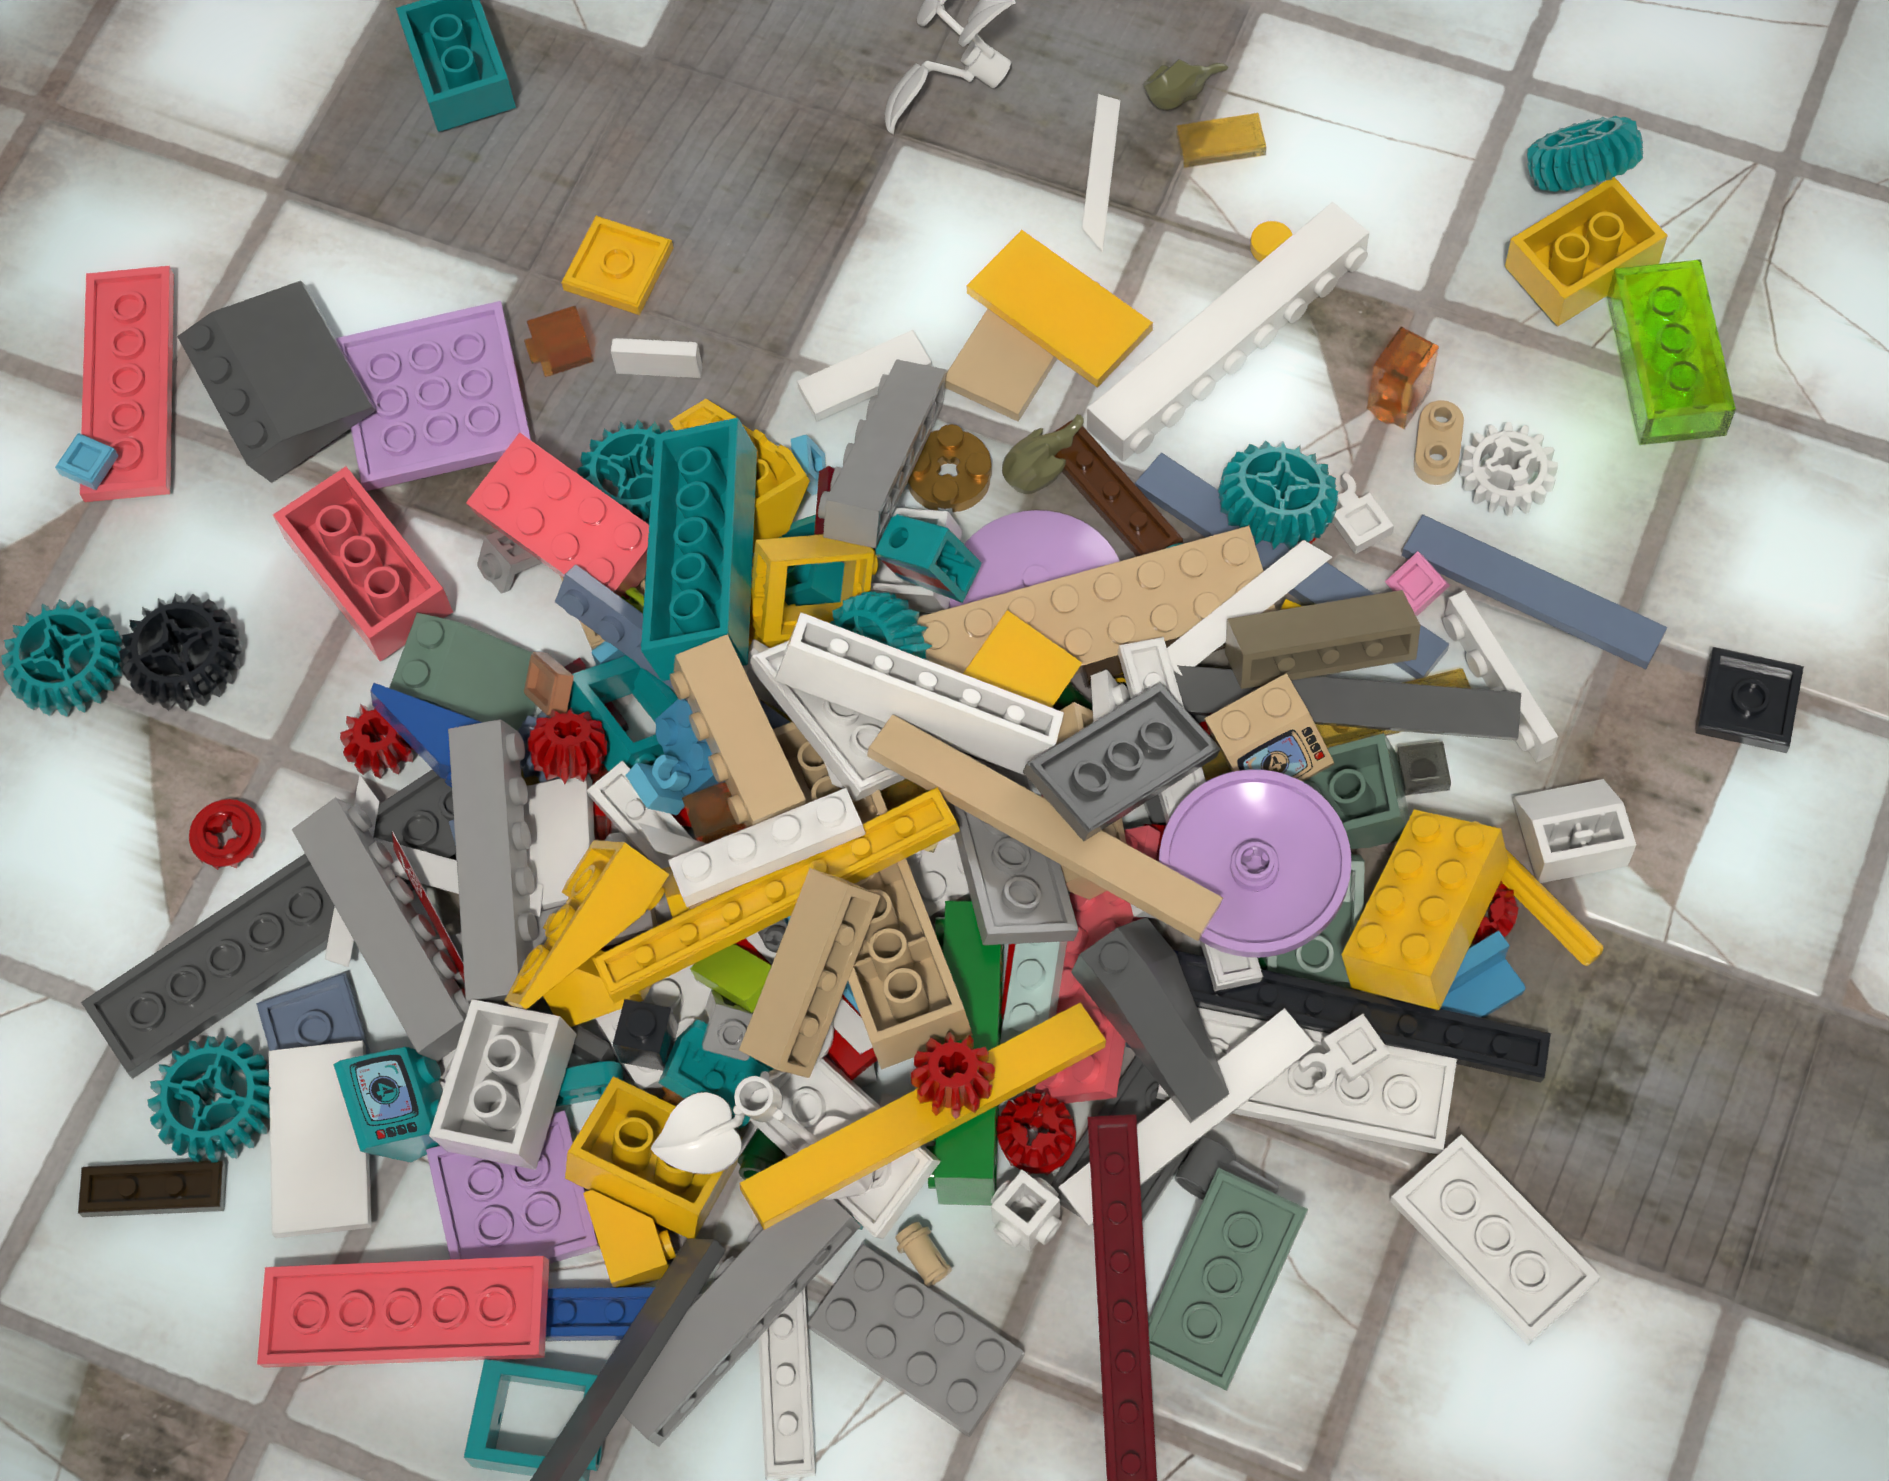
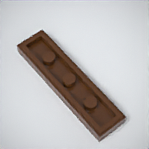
[1054,419,1183,557]

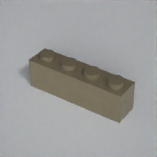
[1225,590,1421,689]

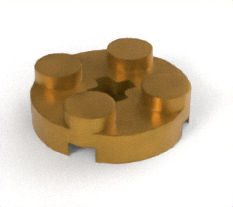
[907,424,992,512]

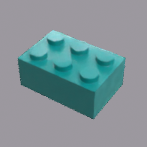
[396,0,516,132]

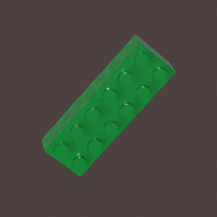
[926,901,1004,1206]

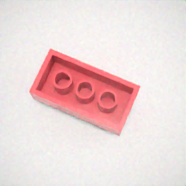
[466,432,649,600]
[273,466,453,662]

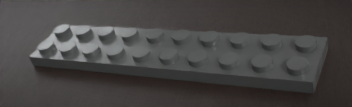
[81,769,457,1079]

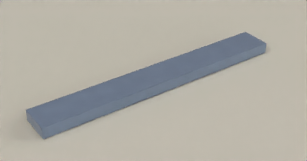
[1135,452,1449,683]

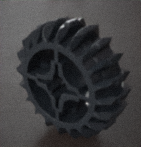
[119,593,243,711]

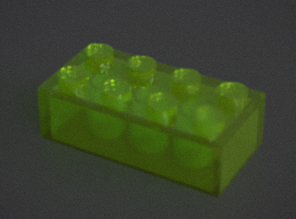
[1607,259,1736,445]

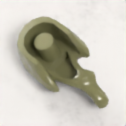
[1143,59,1229,111]
[1002,414,1084,494]

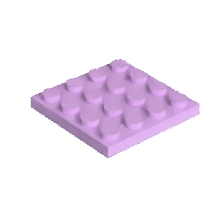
[336,301,532,491]

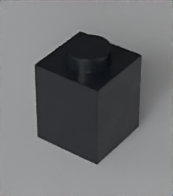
[613,999,678,1071]

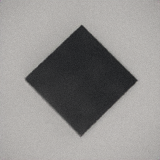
[1695,647,1804,753]

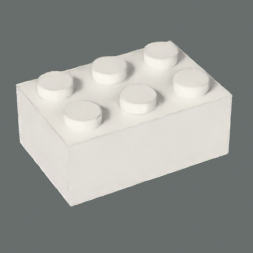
[429,999,577,1170]

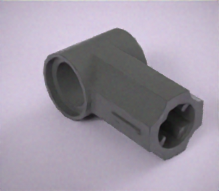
[1174,1137,1279,1200]

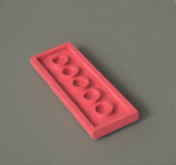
[80,265,174,502]
[1035,825,1160,1104]
[257,1256,549,1368]

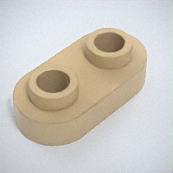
[1414,400,1464,485]

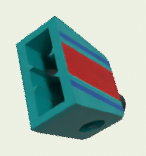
[873,514,982,603]

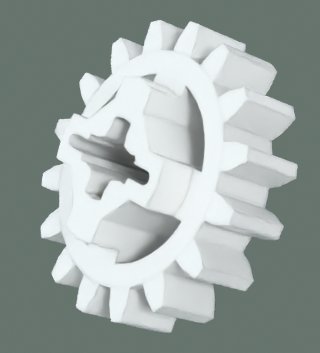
[1460,422,1558,516]

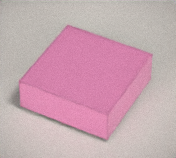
[1385,551,1450,616]

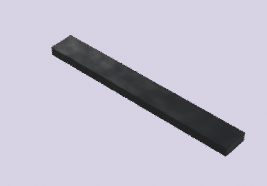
[1177,951,1551,1083]

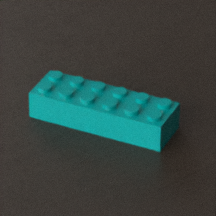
[641,418,757,681]

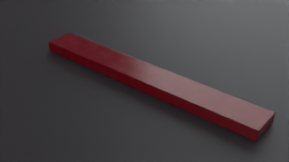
[1088,1114,1157,1481]

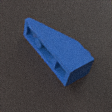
[370,683,482,788]

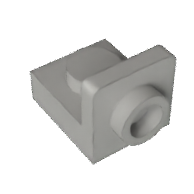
[477,531,542,593]
[702,990,753,1061]

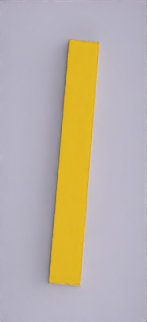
[592,787,960,1003]
[739,1002,1106,1230]

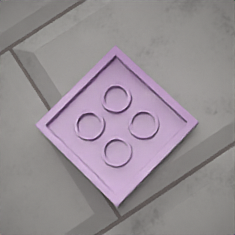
[426,1110,600,1264]

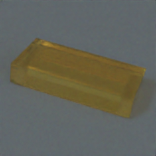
[1176,113,1266,168]

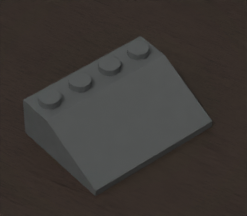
[177,280,376,483]

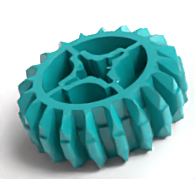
[1527,116,1643,192]
[577,420,672,525]
[1218,440,1339,550]
[830,591,932,661]
[1,599,123,717]
[147,1035,271,1163]

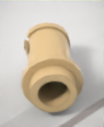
[895,1222,952,1287]

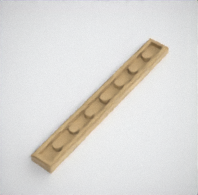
[867,714,1223,941]

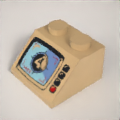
[1205,673,1334,782]

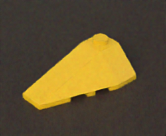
[669,399,810,553]
[504,840,669,1009]

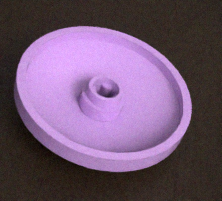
[949,510,1119,608]
[1159,770,1351,958]

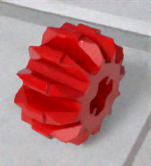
[340,704,414,779]
[528,708,607,785]
[911,1031,995,1119]

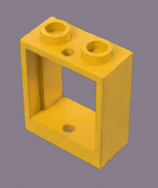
[750,534,878,642]

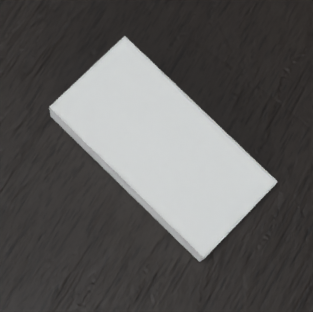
[611,338,702,378]

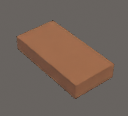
[524,651,574,717]

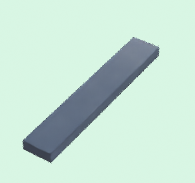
[1402,514,1667,670]

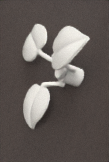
[885,0,1016,135]
[651,1022,874,1200]

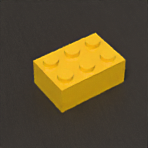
[1505,177,1668,327]
[565,1076,742,1239]

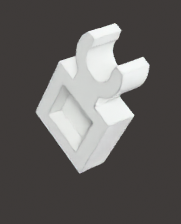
[1332,473,1394,555]
[1299,1014,1390,1093]

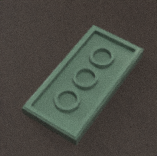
[1148,1168,1308,1391]

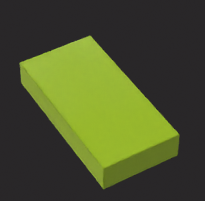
[690,944,772,1013]

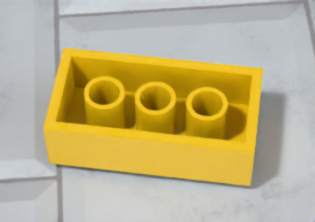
[1341,809,1509,1010]

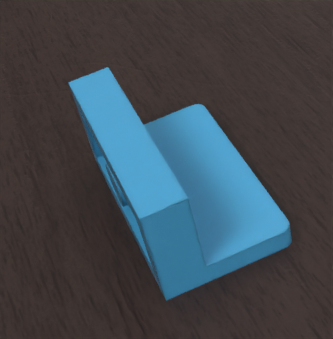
[1440,931,1525,1018]

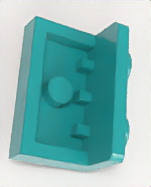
[658,1020,774,1130]

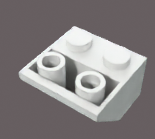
[1513,779,1636,883]

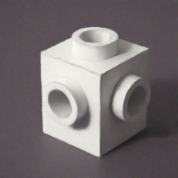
[991,1170,1062,1252]

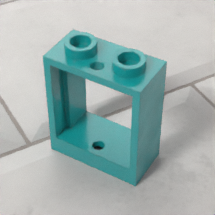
[567,655,678,771]
[464,1359,603,1481]

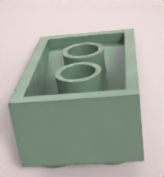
[389,613,538,731]
[1303,733,1409,849]
[1266,854,1365,991]

